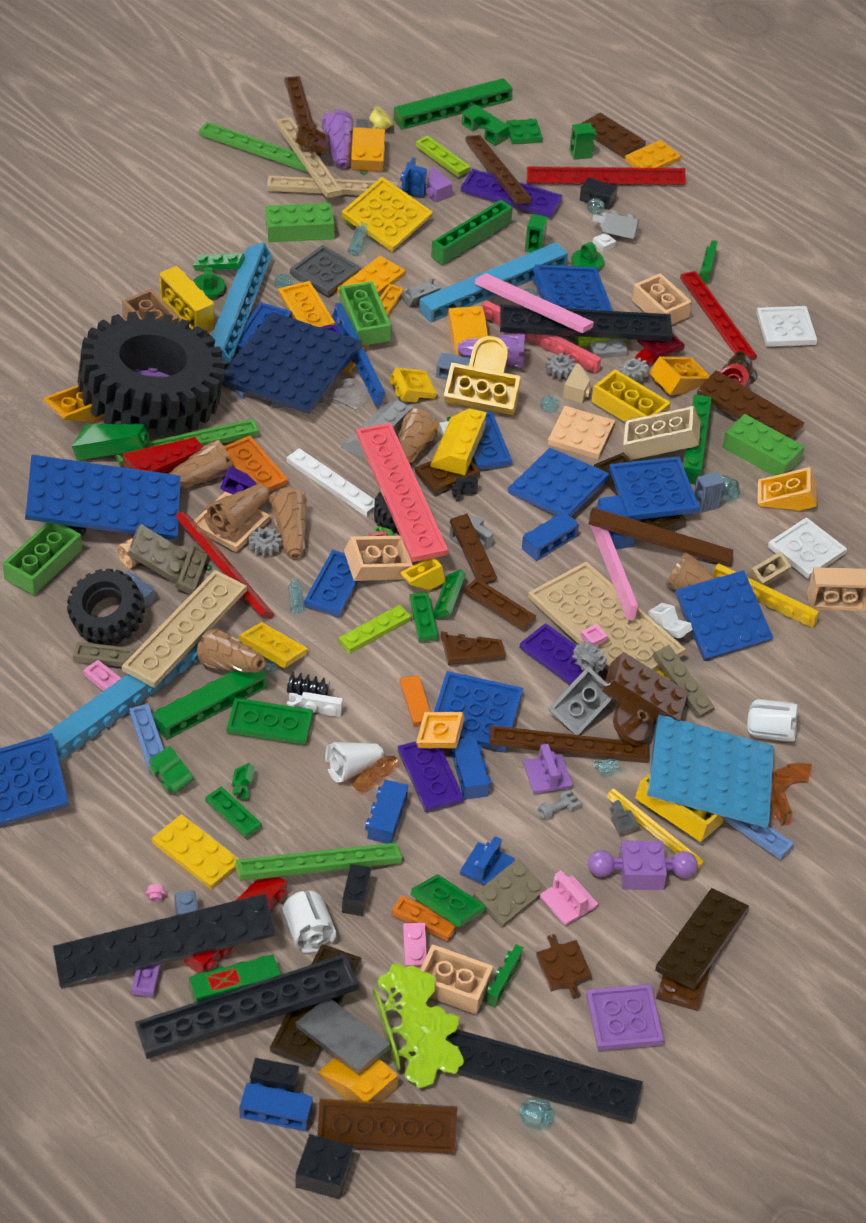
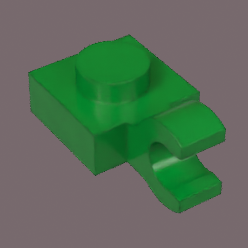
[231,763,255,801]

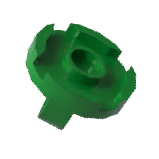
[571,242,604,272]
[193,268,225,300]

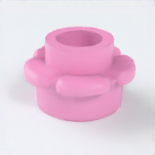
[145,884,167,902]

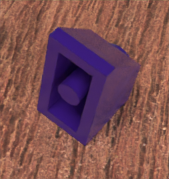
[220,466,257,495]

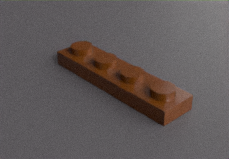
[449,513,497,584]
[464,578,536,631]

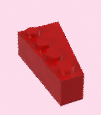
[123,437,204,474]

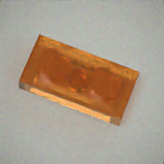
[770,781,792,826]

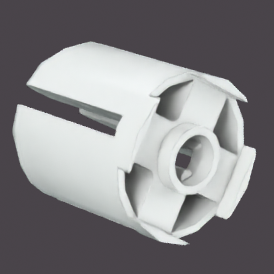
[747,699,798,742]
[283,890,336,953]

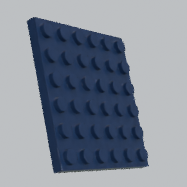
[222,312,362,414]

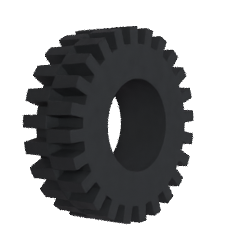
[77,312,225,437]

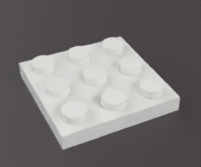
[756,306,817,347]
[768,517,847,579]

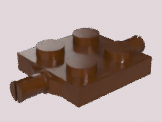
[295,123,329,154]
[536,934,592,999]

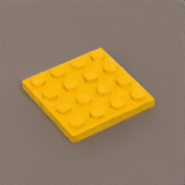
[341,177,433,252]

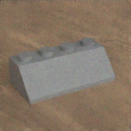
[341,400,412,461]

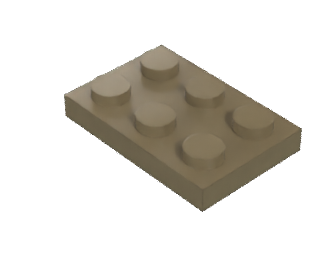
[127,524,187,583]
[473,858,547,928]

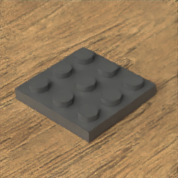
[290,245,361,296]

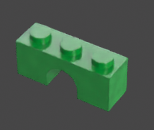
[462,104,509,146]

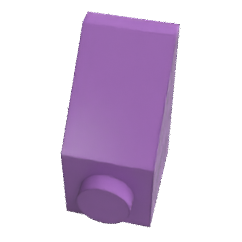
[426,167,452,203]

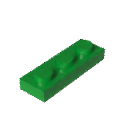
[699,240,718,285]
[193,253,245,271]
[433,569,466,619]
[409,592,438,642]
[206,786,262,839]
[486,944,523,1008]

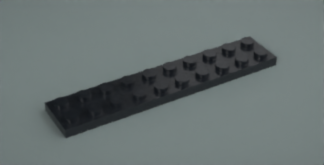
[500,305,673,342]
[53,893,276,989]
[135,954,360,1059]
[446,1029,643,1124]

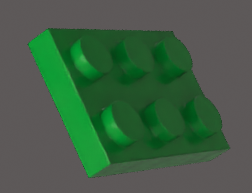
[410,874,486,928]

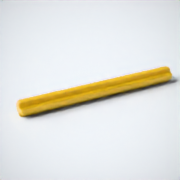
[607,789,704,870]

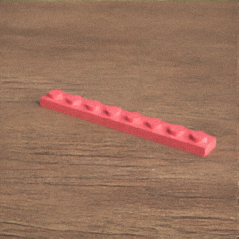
[483,301,601,374]

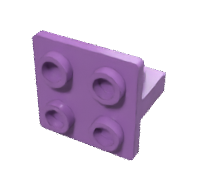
[523,744,572,794]

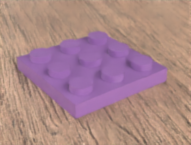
[586,984,664,1051]

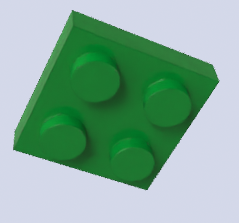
[506,119,543,145]

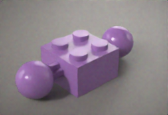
[588,841,698,890]

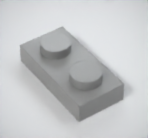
[590,340,628,358]

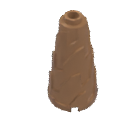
[398,409,439,464]
[169,439,233,490]
[204,484,269,538]
[269,487,307,560]
[666,552,716,590]
[197,629,265,672]

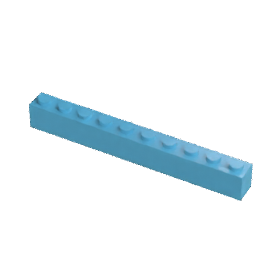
[212,242,272,364]
[419,242,568,323]
[42,642,199,761]

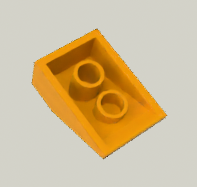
[351,127,385,172]
[447,306,488,357]
[649,357,710,395]
[43,385,104,422]
[758,467,817,511]
[317,1057,398,1102]

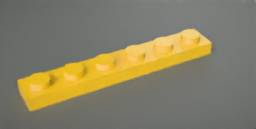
[713,563,819,628]

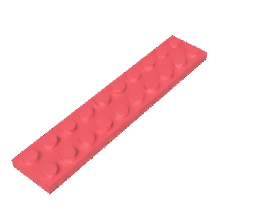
[356,422,448,562]

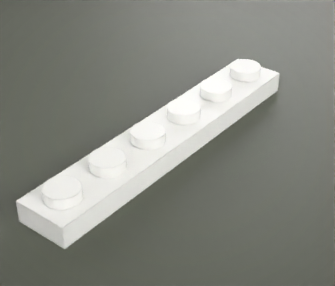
[287,448,375,517]

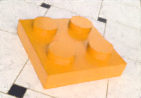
[416,712,465,748]

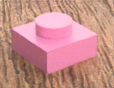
[580,624,608,646]

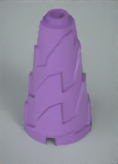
[322,110,353,169]
[458,333,525,369]

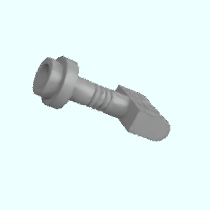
[537,790,583,819]

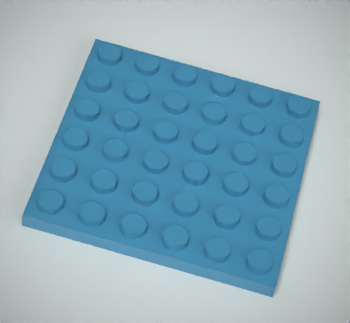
[647,715,774,828]

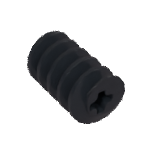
[287,671,330,696]

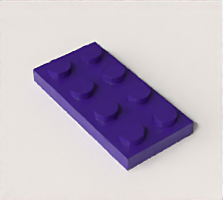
[519,623,601,685]
[398,741,464,812]

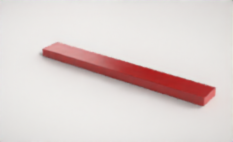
[680,271,757,361]
[176,511,274,619]

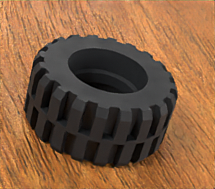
[67,569,146,646]

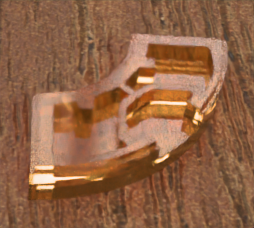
[352,756,398,792]
[771,763,812,794]

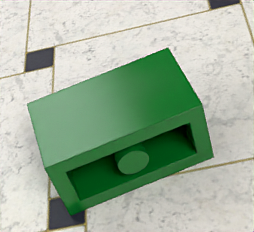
[569,123,596,160]
[525,214,548,253]

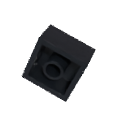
[295,1134,354,1200]

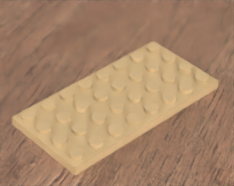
[528,561,686,671]

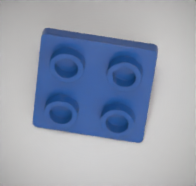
[400,157,427,198]
[460,836,515,885]

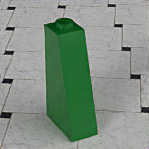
[72,424,149,460]

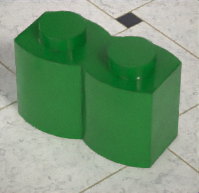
[148,745,194,795]

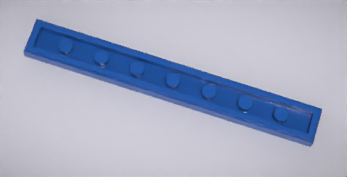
[332,303,385,406]

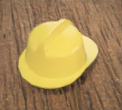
[369,105,393,130]

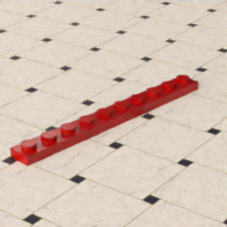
[526,167,686,185]

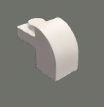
[648,603,693,638]

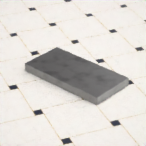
[296,999,391,1075]

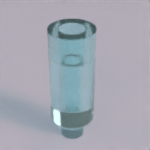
[348,222,368,256]
[288,579,304,614]

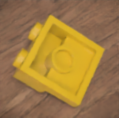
[389,367,437,403]

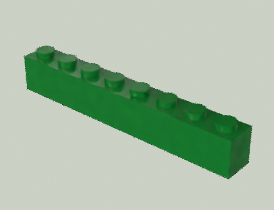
[393,78,513,130]

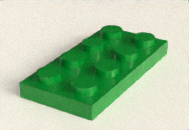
[226,698,313,745]

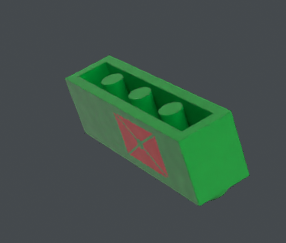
[189,954,281,1002]

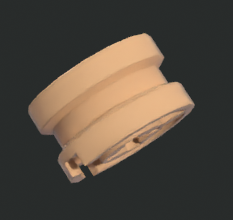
[117,538,140,569]

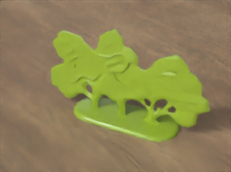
[372,963,464,1088]

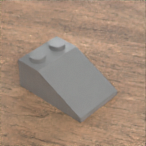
[548,666,613,735]

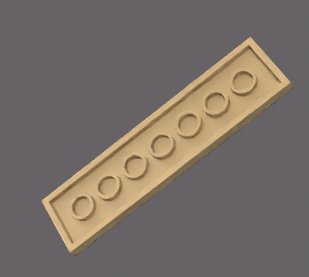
[122,570,247,688]

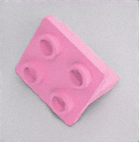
[540,871,598,925]

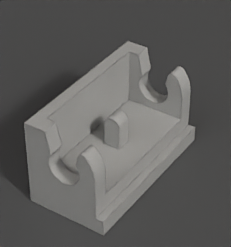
[401,277,441,307]

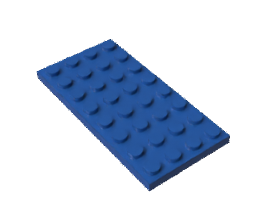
[25,455,181,540]

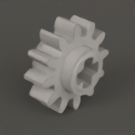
[545,353,576,379]
[618,358,650,382]
[249,526,282,556]
[572,642,607,674]

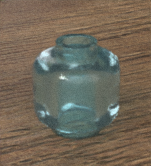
[721,475,740,501]
[519,1097,554,1130]

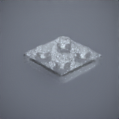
[327,377,372,415]

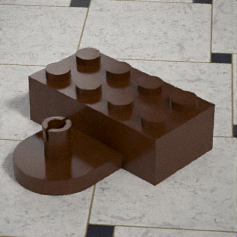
[602,652,688,744]

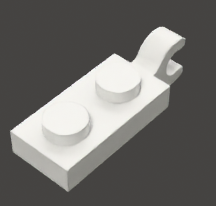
[287,692,342,717]

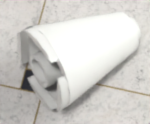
[325,742,384,782]

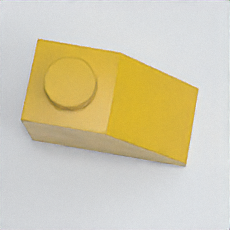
[400,558,445,590]

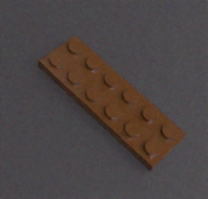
[697,370,805,439]
[317,1098,457,1154]

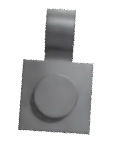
[609,800,639,836]

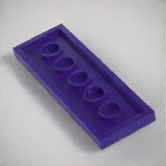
[461,169,563,218]

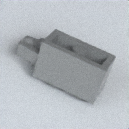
[592,210,640,239]

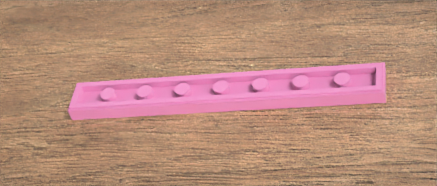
[475,273,594,333]
[590,525,638,620]

